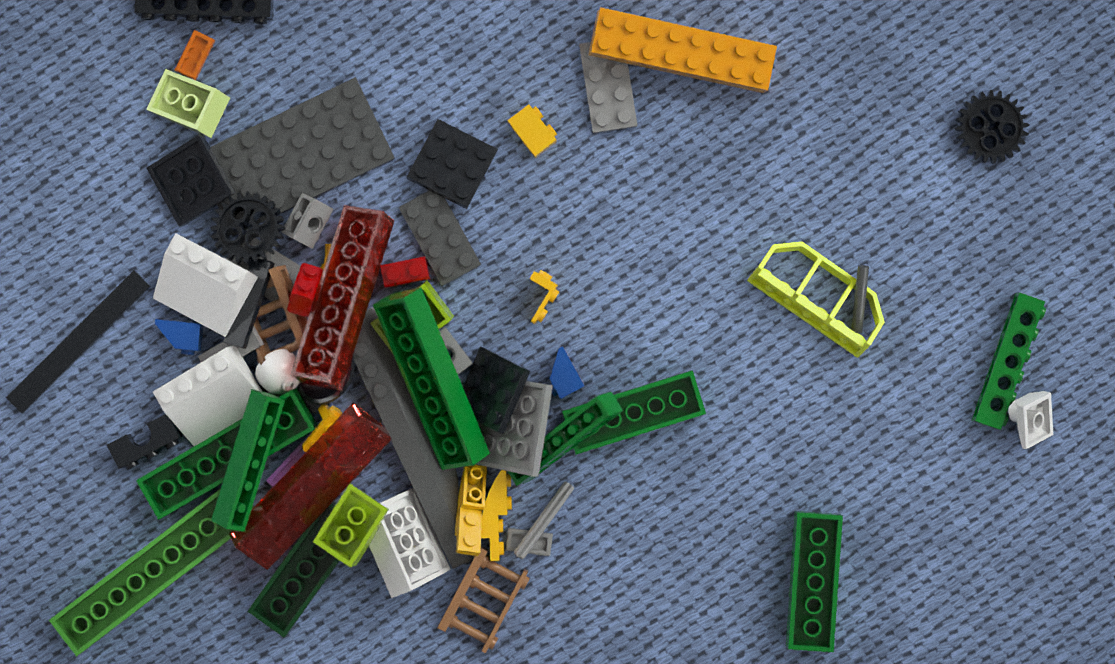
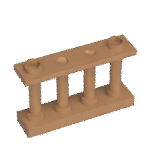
[254,265,319,365]
[437,546,530,653]

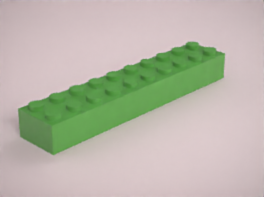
[49,489,261,657]

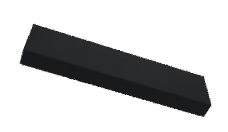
[223,258,275,349]

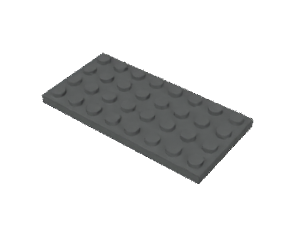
[210,77,395,237]

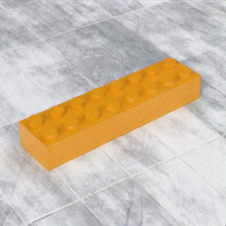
[589,7,777,93]

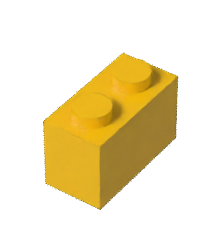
[507,104,557,158]

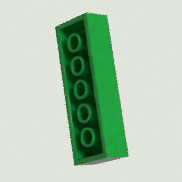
[562,370,706,455]
[785,511,843,652]

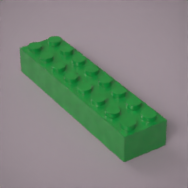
[373,287,490,470]
[136,388,318,520]

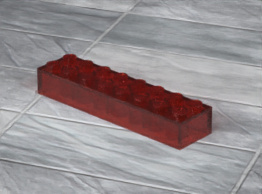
[290,205,394,391]
[229,402,392,570]

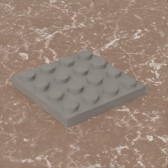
[476,381,553,477]

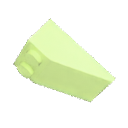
[146,69,230,138]

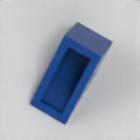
[155,319,204,355]
[549,346,584,399]

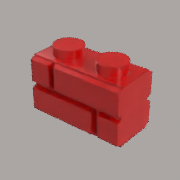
[380,256,430,288]
[287,263,323,317]

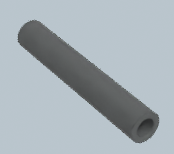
[851,265,869,333]

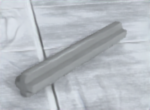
[514,482,574,559]

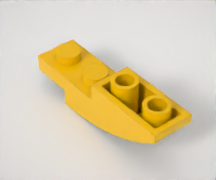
[455,465,487,556]
[481,470,512,561]

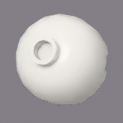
[255,349,302,395]

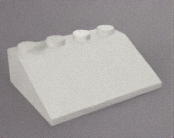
[153,233,258,337]
[153,346,262,446]
[369,488,451,598]

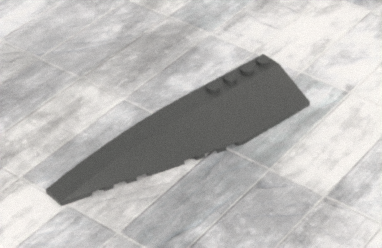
[337,307,473,569]

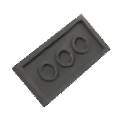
[399,190,481,286]

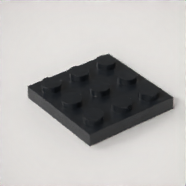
[407,119,498,209]
[146,134,235,227]
[463,346,530,434]

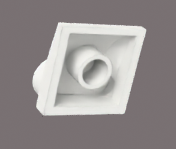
[1008,391,1053,449]

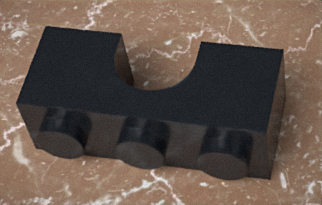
[107,414,183,470]

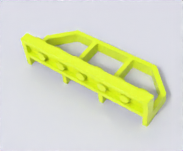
[747,242,885,358]

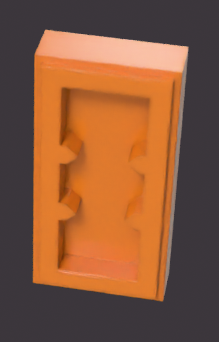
[175,30,216,81]

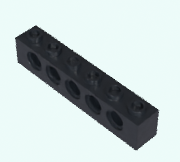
[134,0,274,24]

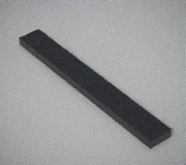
[6,270,151,413]

